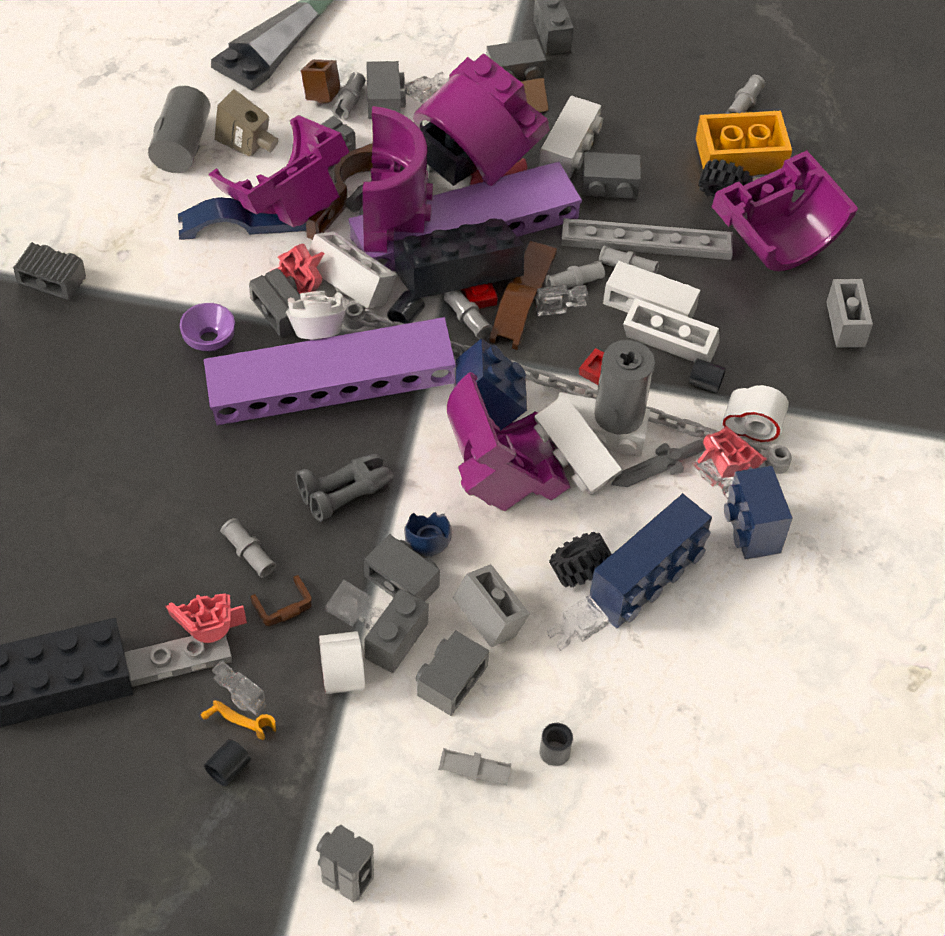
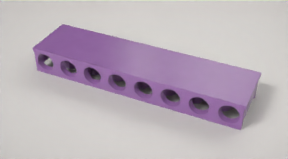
[348,161,582,271]
[204,317,456,425]

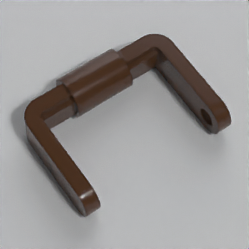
[250,575,312,626]

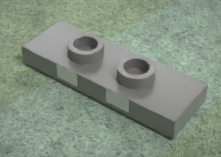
[124,635,232,687]

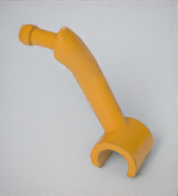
[200,700,276,740]

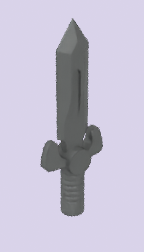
[611,440,705,487]

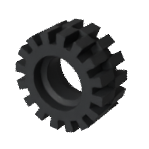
[698,159,753,200]
[549,532,612,587]

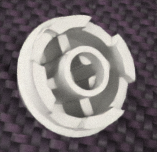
[286,291,347,340]

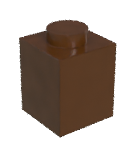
[301,59,341,104]

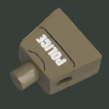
[214,89,279,156]

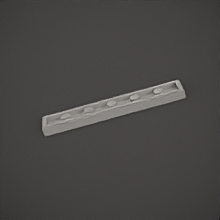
[561,218,733,260]

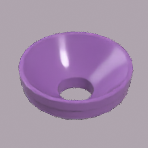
[180,303,235,351]

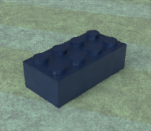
[588,493,712,629]

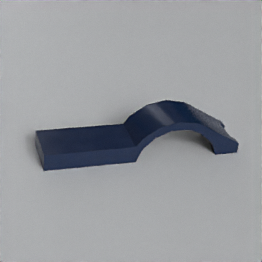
[178,197,306,240]

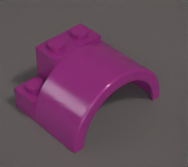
[413,53,550,186]
[363,106,433,253]
[208,115,350,227]
[712,150,858,271]
[447,372,571,511]

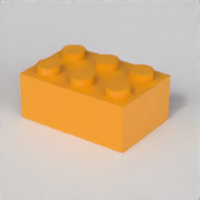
[696,111,792,176]

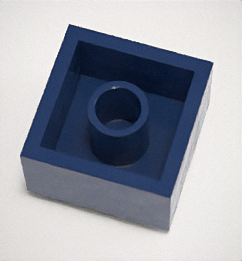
[456,338,527,431]
[724,466,793,560]

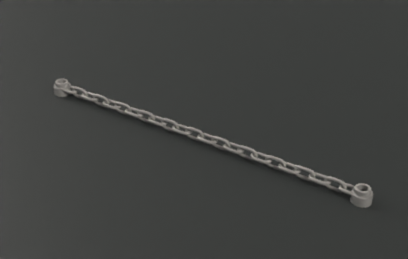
[343,302,792,474]

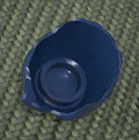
[404,512,452,558]

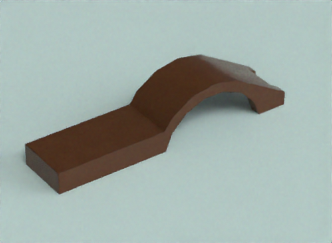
[306,143,373,240]
[489,241,557,350]

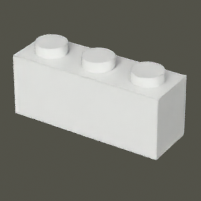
[539,96,603,178]
[309,231,397,309]
[603,261,700,318]
[623,298,720,362]
[558,392,650,456]
[534,394,622,495]

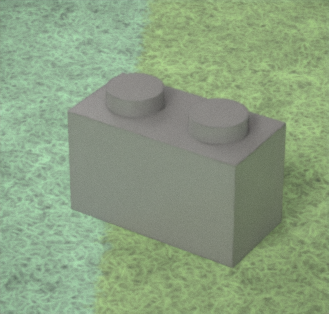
[826,279,873,348]
[453,564,530,648]

